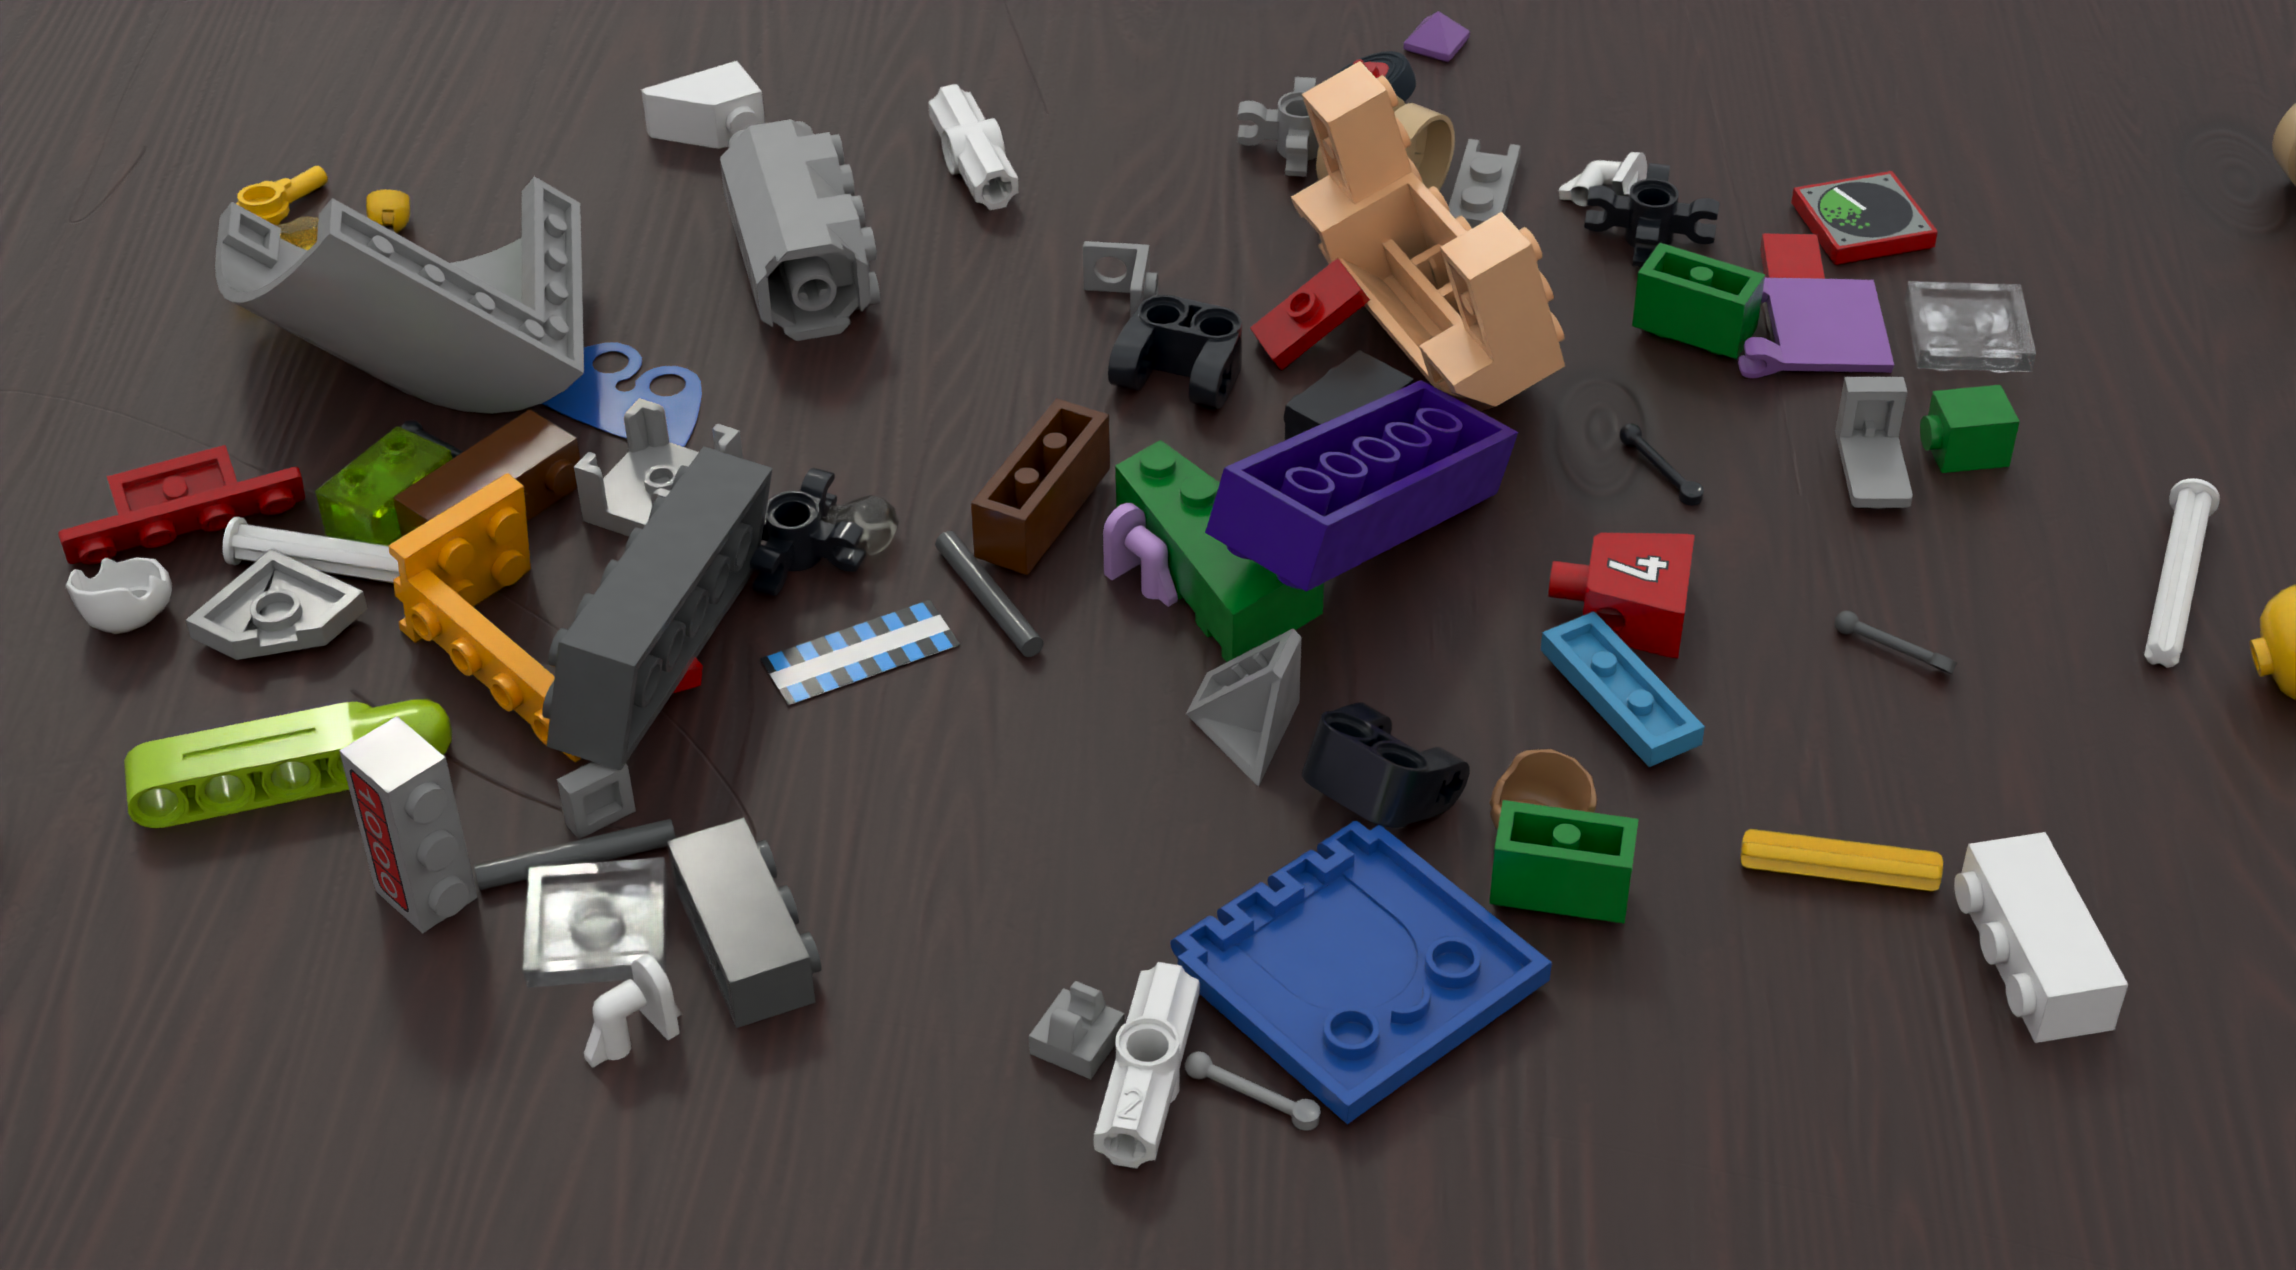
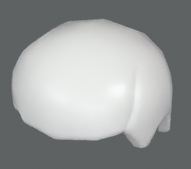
[66,557,172,634]

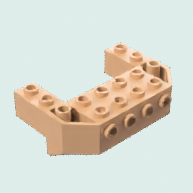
[1291,61,1565,411]

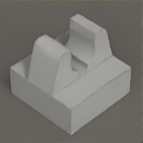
[1029,981,1125,1079]

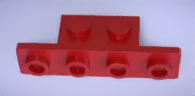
[58,445,305,564]

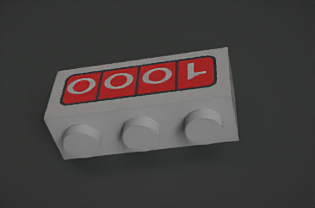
[340,716,478,934]

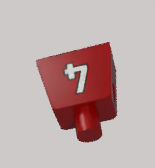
[1548,533,1695,659]

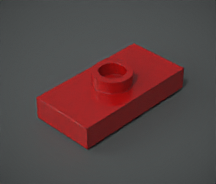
[1250,258,1370,370]

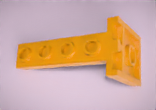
[388,473,581,763]

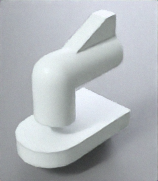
[1558,152,1647,206]
[584,953,682,1068]

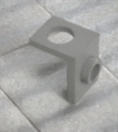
[1083,241,1159,317]

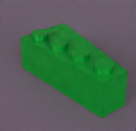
[1115,440,1324,662]

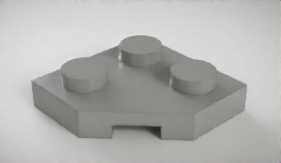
[186,549,368,660]

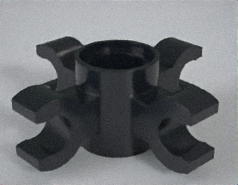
[1584,163,1720,267]
[750,467,866,596]

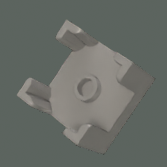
[574,398,743,537]

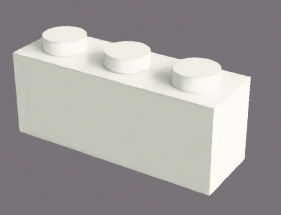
[1954,832,2128,1043]

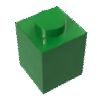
[1920,385,2020,473]

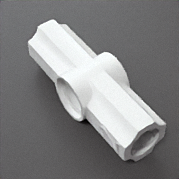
[928,84,1019,210]
[1094,962,1200,1168]

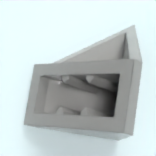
[1186,629,1301,787]

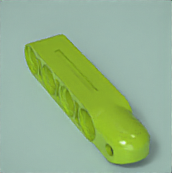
[124,699,452,828]

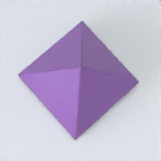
[1403,11,1470,62]

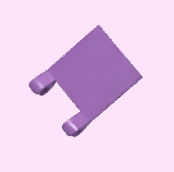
[1738,278,1894,378]

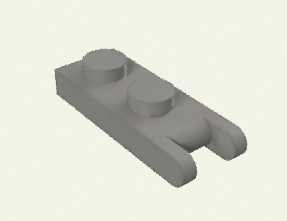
[1449,139,1521,228]

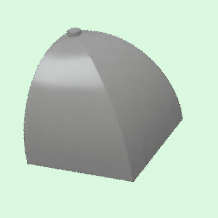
[215,176,584,414]

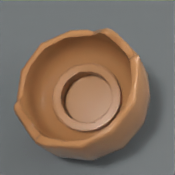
[1489,749,1598,830]

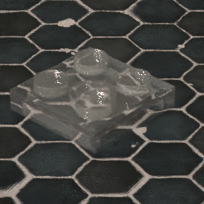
[1905,281,2036,373]
[523,857,667,988]

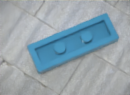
[1540,612,1705,767]

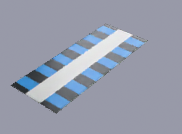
[760,600,960,705]

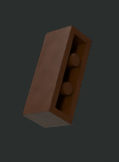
[971,398,1110,575]
[393,409,581,537]

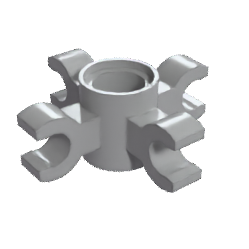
[1237,77,1319,177]

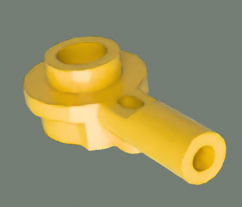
[236,165,328,226]

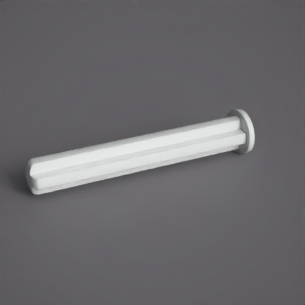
[2144,478,2220,668]
[223,517,399,583]

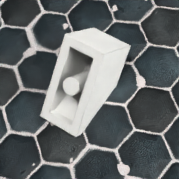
[641,61,765,149]

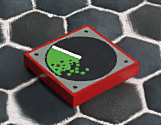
[1791,171,1938,265]

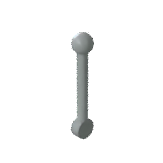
[1185,1051,1321,1131]

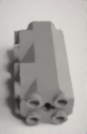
[720,119,880,341]

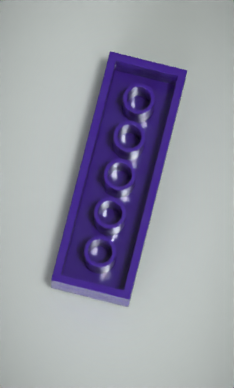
[1205,380,1518,592]

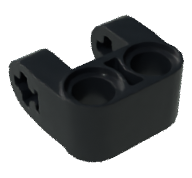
[1108,295,1242,409]
[1302,702,1470,828]

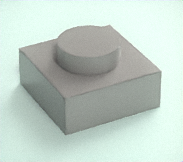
[557,762,636,840]

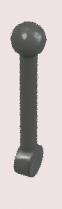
[1834,610,1957,674]

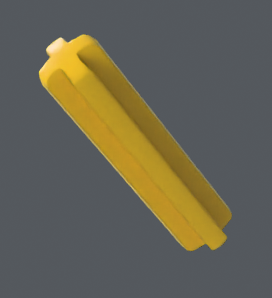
[1740,829,1943,892]

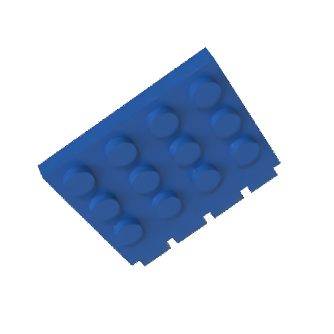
[1170,821,1552,1124]

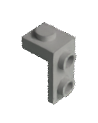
[1835,377,1913,509]

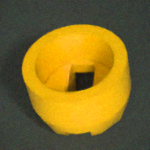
[366,189,410,233]

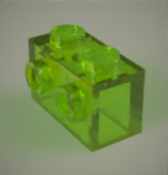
[315,426,452,546]

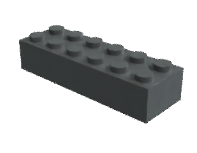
[542,446,773,771]

